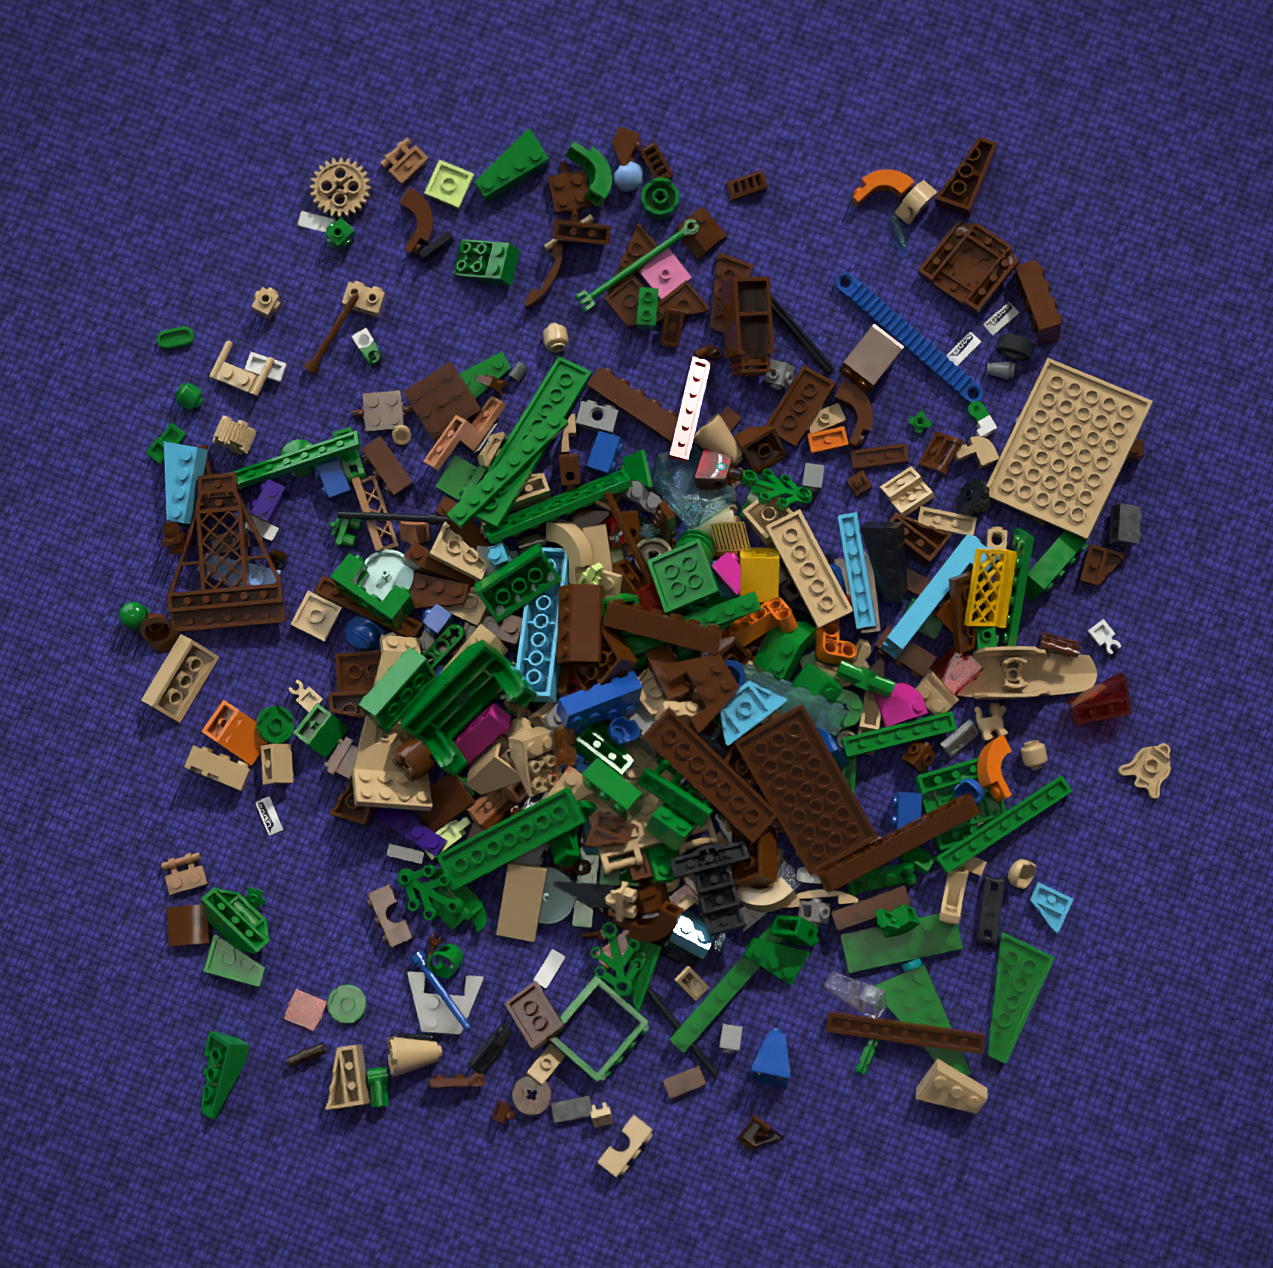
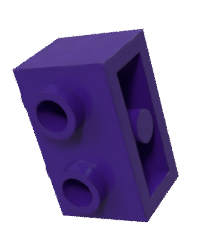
[250,479,288,525]

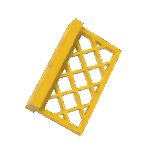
[964,548,1018,628]

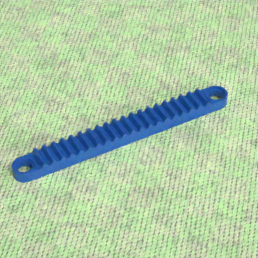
[835,273,983,404]

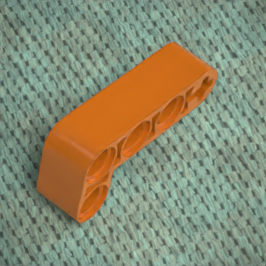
[721,597,797,647]
[816,619,857,665]

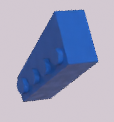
[556,671,643,729]

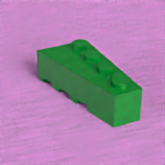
[475,128,550,203]
[1025,531,1090,601]

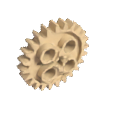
[310,157,371,219]

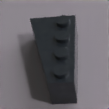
[860,521,908,602]

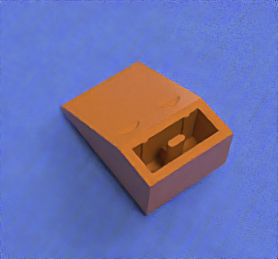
[201,700,268,766]

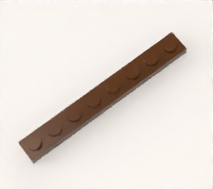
[826,1011,985,1054]

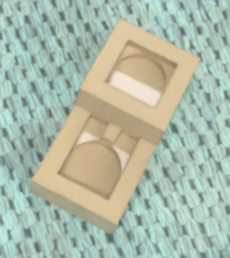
[562,414,576,455]

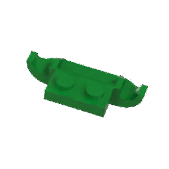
[428,868,486,932]

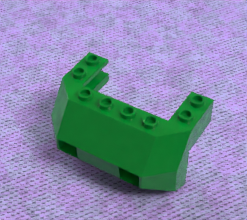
[401,639,537,776]

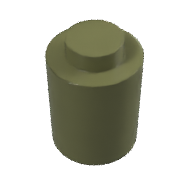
[518,532,548,553]

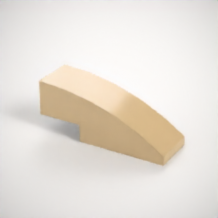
[857,691,881,755]

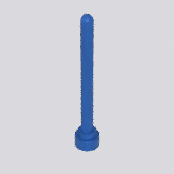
[410,951,471,1031]

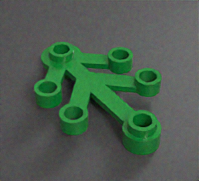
[741,469,812,511]
[397,865,464,921]
[590,922,645,997]

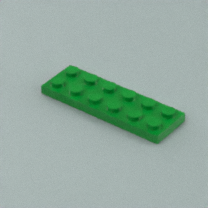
[840,913,963,973]

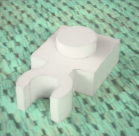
[1087,619,1121,655]

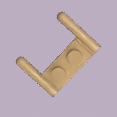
[209,340,274,397]

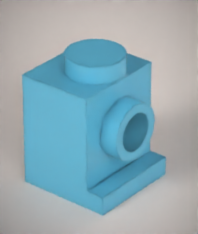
[487,542,512,570]

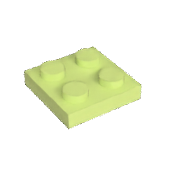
[424,160,474,209]

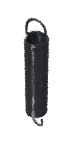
[391,1033,441,1042]

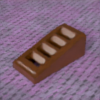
[639,141,674,179]
[726,170,768,200]

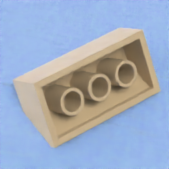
[141,634,219,723]

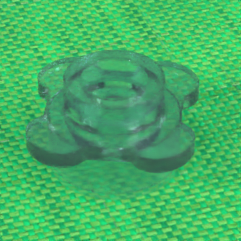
[638,524,660,539]

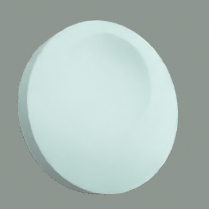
[362,550,415,602]
[538,867,575,924]

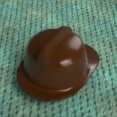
[140,612,179,652]

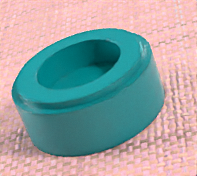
[902,958,922,972]

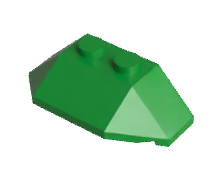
[753,621,815,697]
[200,887,270,954]

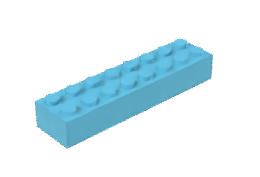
[516,547,570,703]

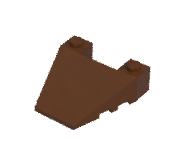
[402,496,490,587]

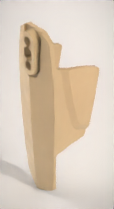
[945,646,1097,700]

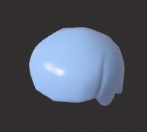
[614,162,642,192]

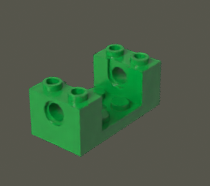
[331,553,415,631]

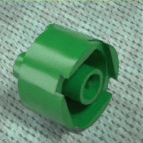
[641,178,679,220]
[823,689,863,730]

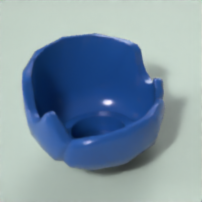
[608,716,640,746]
[954,779,984,806]

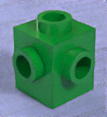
[325,218,356,250]
[973,626,999,652]

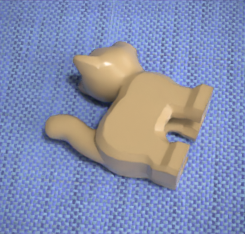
[974,702,1008,741]

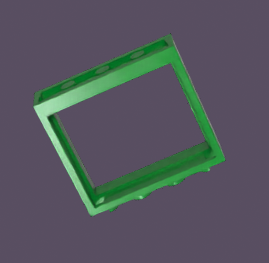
[550,976,649,1082]

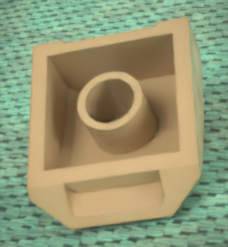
[477,432,508,471]

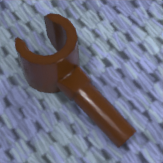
[581,929,608,941]
[426,931,442,959]

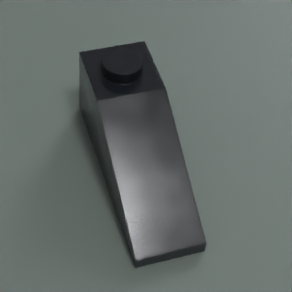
[553,881,614,912]

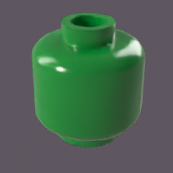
[174,382,204,411]

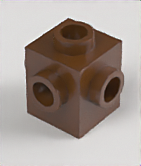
[902,741,937,774]

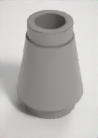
[987,361,1015,380]

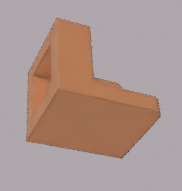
[399,521,430,544]

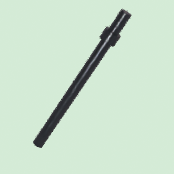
[338,511,453,525]
[646,985,720,1079]

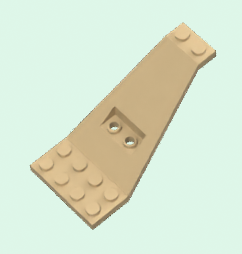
[352,635,432,811]

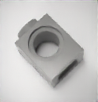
[802,463,825,493]
[719,1024,743,1054]

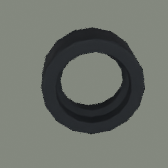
[996,334,1034,361]

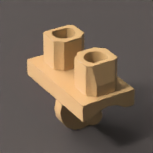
[605,881,638,922]

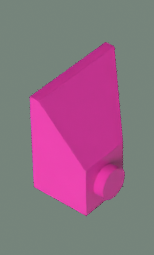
[711,552,741,596]
[873,682,928,727]

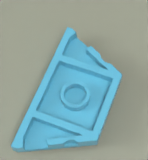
[719,681,787,747]

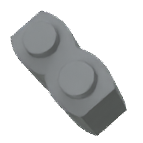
[619,481,662,513]

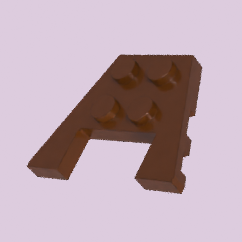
[660,654,740,734]

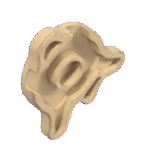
[1118,743,1171,799]

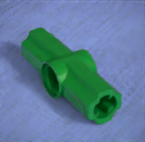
[835,660,896,698]

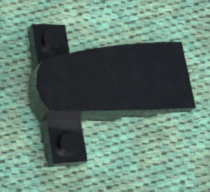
[669,840,750,937]

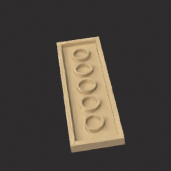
[765,509,853,629]

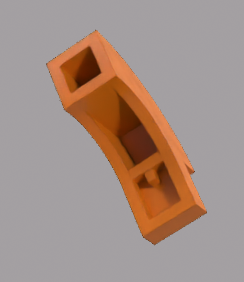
[852,169,915,207]
[977,734,1012,802]

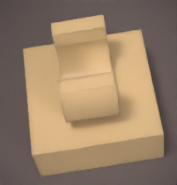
[590,1102,613,1128]

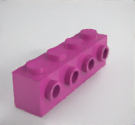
[453,703,512,766]

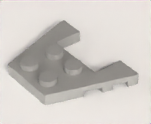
[408,971,484,1034]

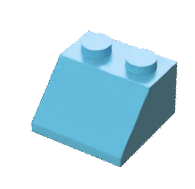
[669,909,716,959]

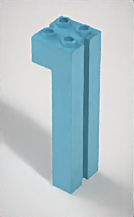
[880,534,999,659]

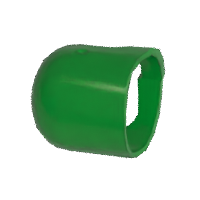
[119,602,151,632]
[427,943,464,978]

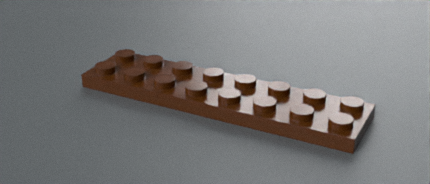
[641,708,779,843]

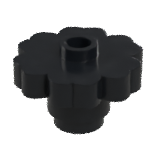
[955,479,991,516]

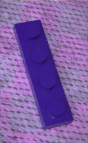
[373,807,448,857]

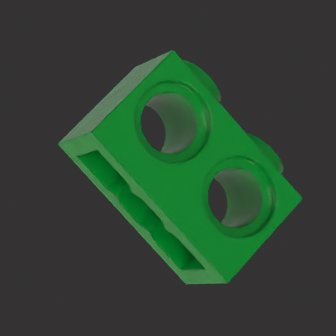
[636,287,659,331]

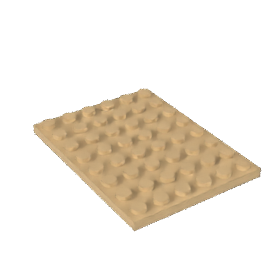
[986,358,1153,540]

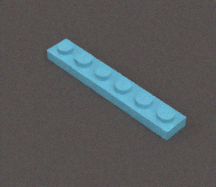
[838,512,877,629]

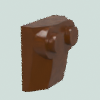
[674,207,727,260]

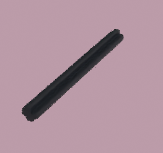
[771,294,834,374]

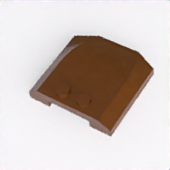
[917,221,1019,314]

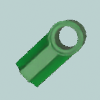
[367,1067,389,1107]

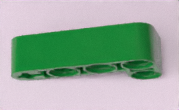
[422,624,465,669]

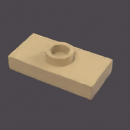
[808,403,846,434]
[526,1043,566,1086]

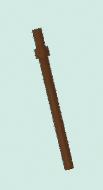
[603,491,659,598]

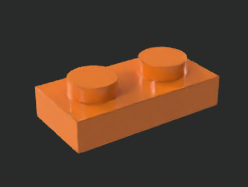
[807,426,849,454]

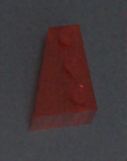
[1068,672,1132,725]

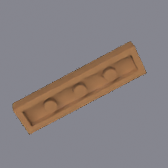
[352,475,399,552]

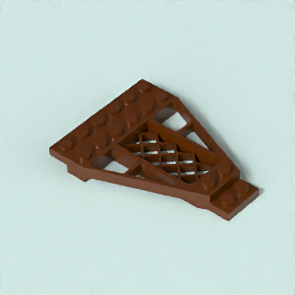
[167,472,287,632]

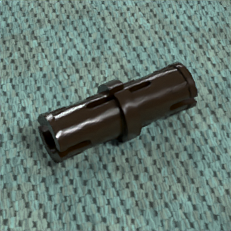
[286,1042,327,1069]

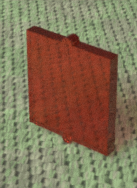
[283,989,327,1032]

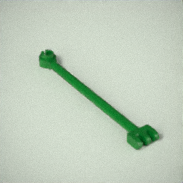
[574,219,699,313]

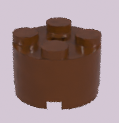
[392,736,437,782]

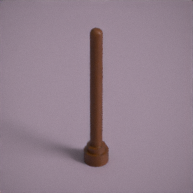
[304,293,359,375]

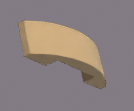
[783,889,858,908]

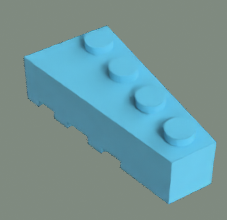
[164,442,208,524]

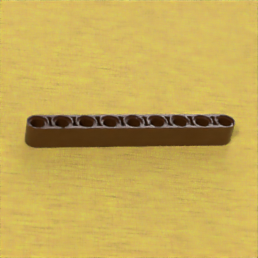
[817,793,979,892]

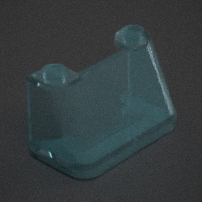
[651,443,737,529]

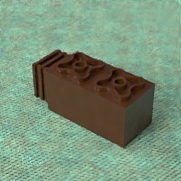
[721,277,774,377]

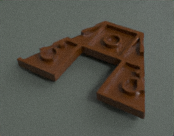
[604,223,710,328]

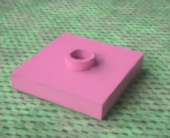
[638,248,692,300]

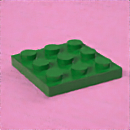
[647,538,720,615]

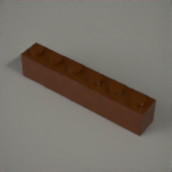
[587,367,678,445]
[603,598,723,655]

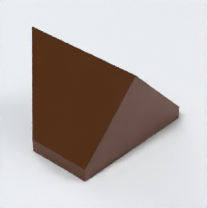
[736,1115,785,1151]

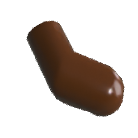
[693,345,722,360]

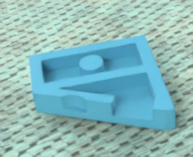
[1029,882,1073,933]

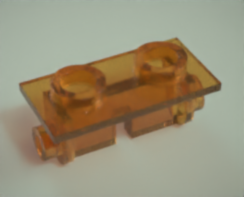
[554,725,577,766]

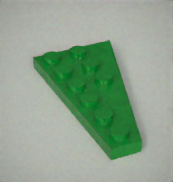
[987,932,1055,1064]

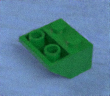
[293,703,350,758]

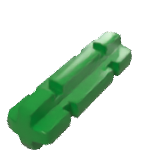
[856,1038,880,1075]

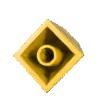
[739,547,780,604]

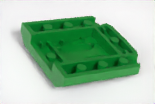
[915,758,1006,851]

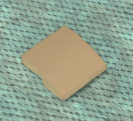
[880,466,935,516]

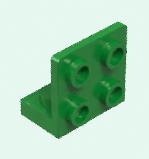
[436,455,487,501]

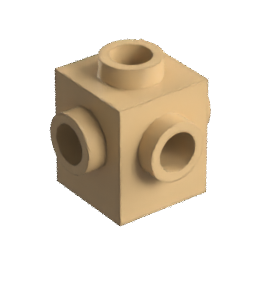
[251,287,282,319]

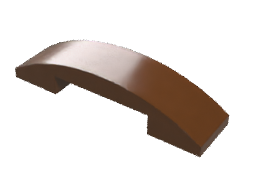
[524,240,563,311]

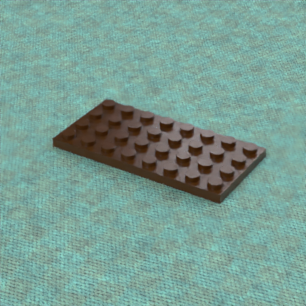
[734,703,879,876]

